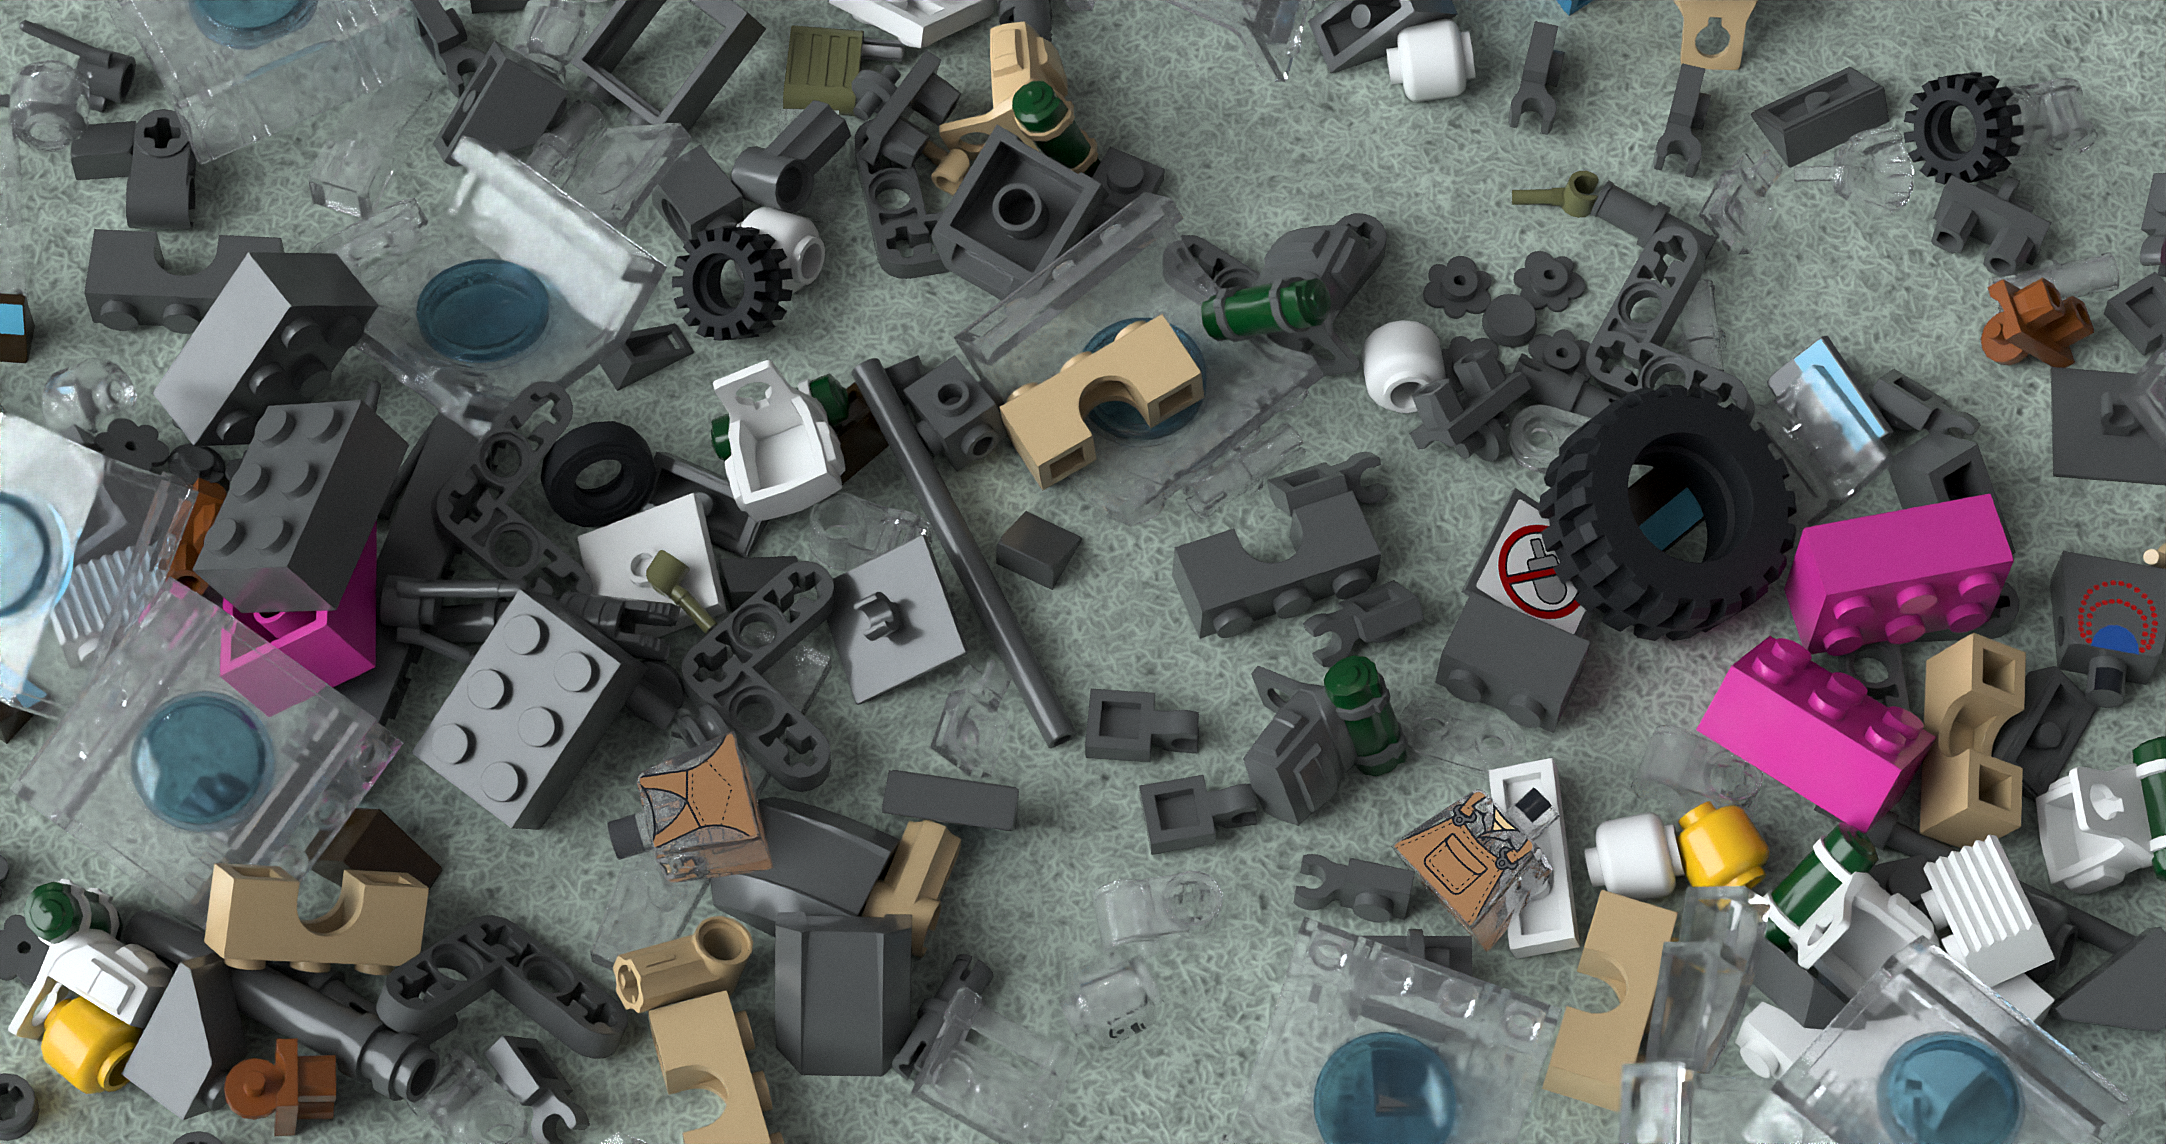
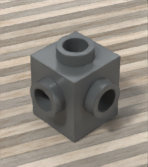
[903,355,1008,471]

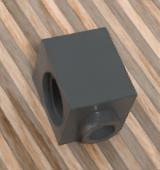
[650,145,744,245]

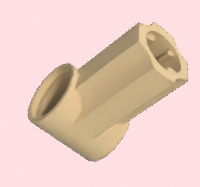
[862,819,961,958]
[613,916,753,1013]

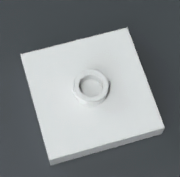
[578,493,727,638]

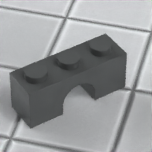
[84,229,285,334]
[1172,491,1381,639]

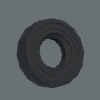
[540,421,657,527]

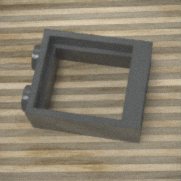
[570,0,766,144]

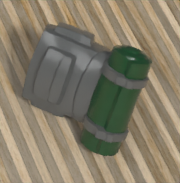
[1201,225,1369,377]
[1243,655,1408,826]

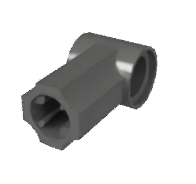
[731,100,852,213]

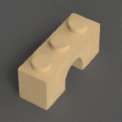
[999,314,1204,491]
[1920,633,2026,849]
[204,863,429,975]
[1542,889,1684,1112]
[648,990,785,1144]

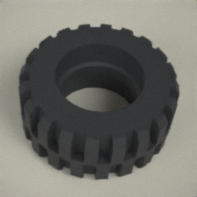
[1539,384,1797,641]

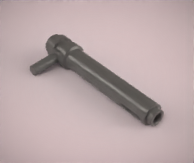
[124,909,458,1102]

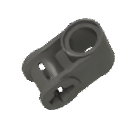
[126,109,196,230]

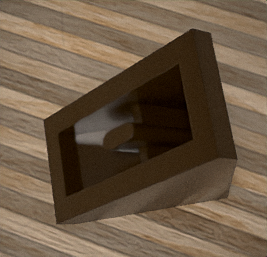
[295,807,443,890]

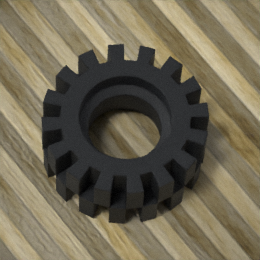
[1904,72,2024,185]
[672,227,793,341]

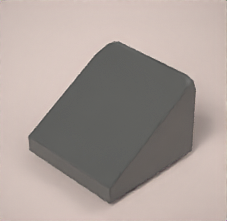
[70,121,137,180]
[996,511,1082,590]

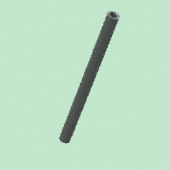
[851,358,1077,749]

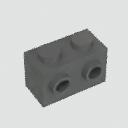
[1435,592,1591,733]

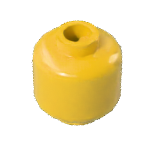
[1676,801,1770,903]
[41,996,143,1094]

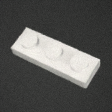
[1488,758,1580,959]

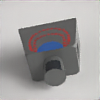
[2050,551,2166,708]

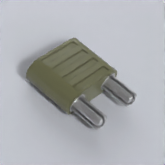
[783,25,905,116]

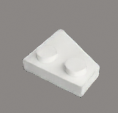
[829,0,995,48]

